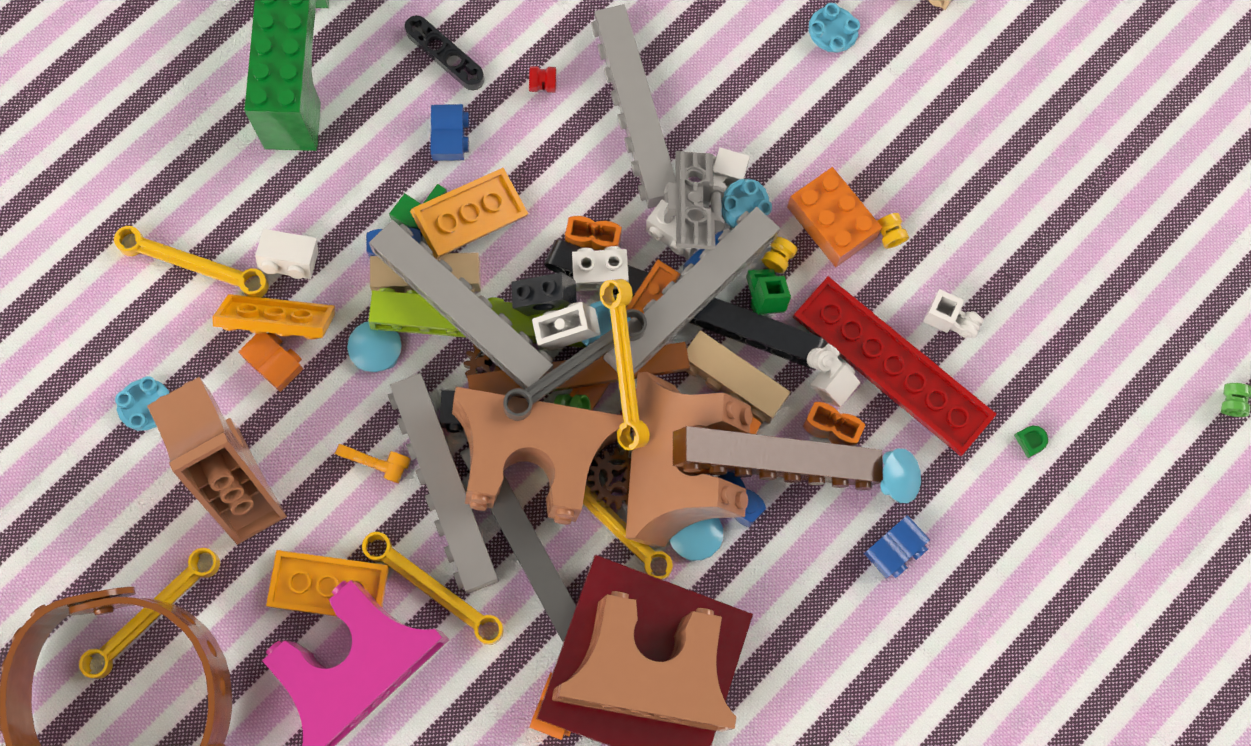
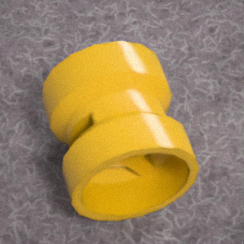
[877,213,909,249]
[761,236,798,274]

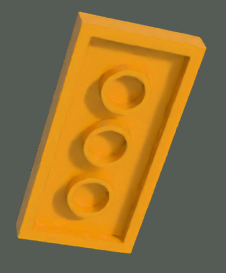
[410,168,528,259]
[213,294,335,339]
[266,550,389,617]

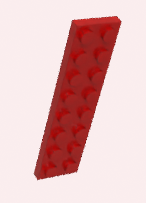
[793,276,997,456]

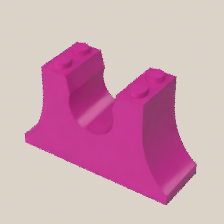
[262,580,449,746]

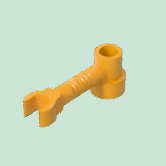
[335,444,411,484]

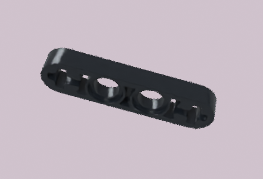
[405,15,485,91]

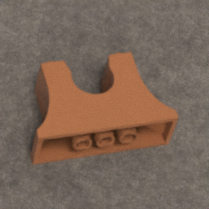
[626,372,753,547]
[147,377,287,545]
[452,387,624,525]
[552,591,736,732]

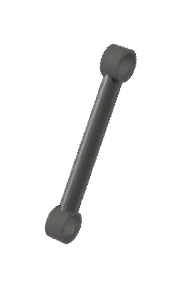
[503,309,647,421]

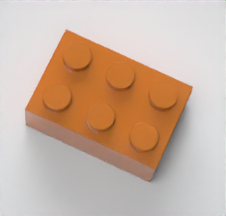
[787,167,882,268]

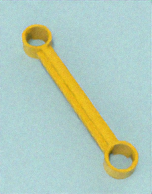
[114,226,269,298]
[600,279,650,450]
[546,475,673,580]
[362,532,504,645]
[79,548,220,679]

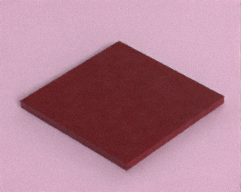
[536,555,753,746]

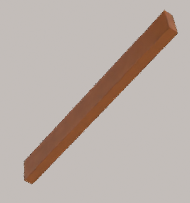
[467,342,690,397]

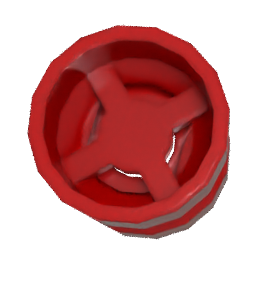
[529,66,556,93]

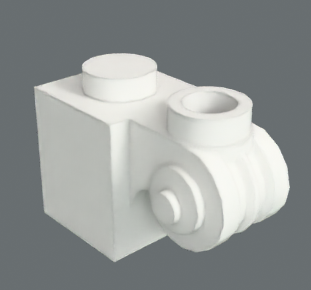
[708,147,750,204]
[923,289,983,338]
[807,344,861,407]

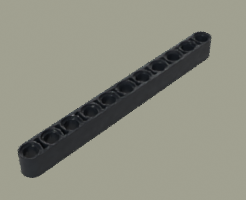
[544,240,828,369]

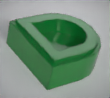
[1014,425,1048,458]

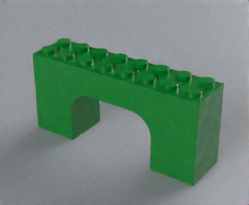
[244,0,329,151]

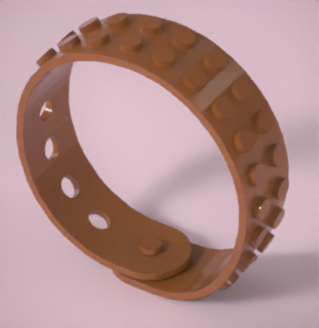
[0,587,232,746]

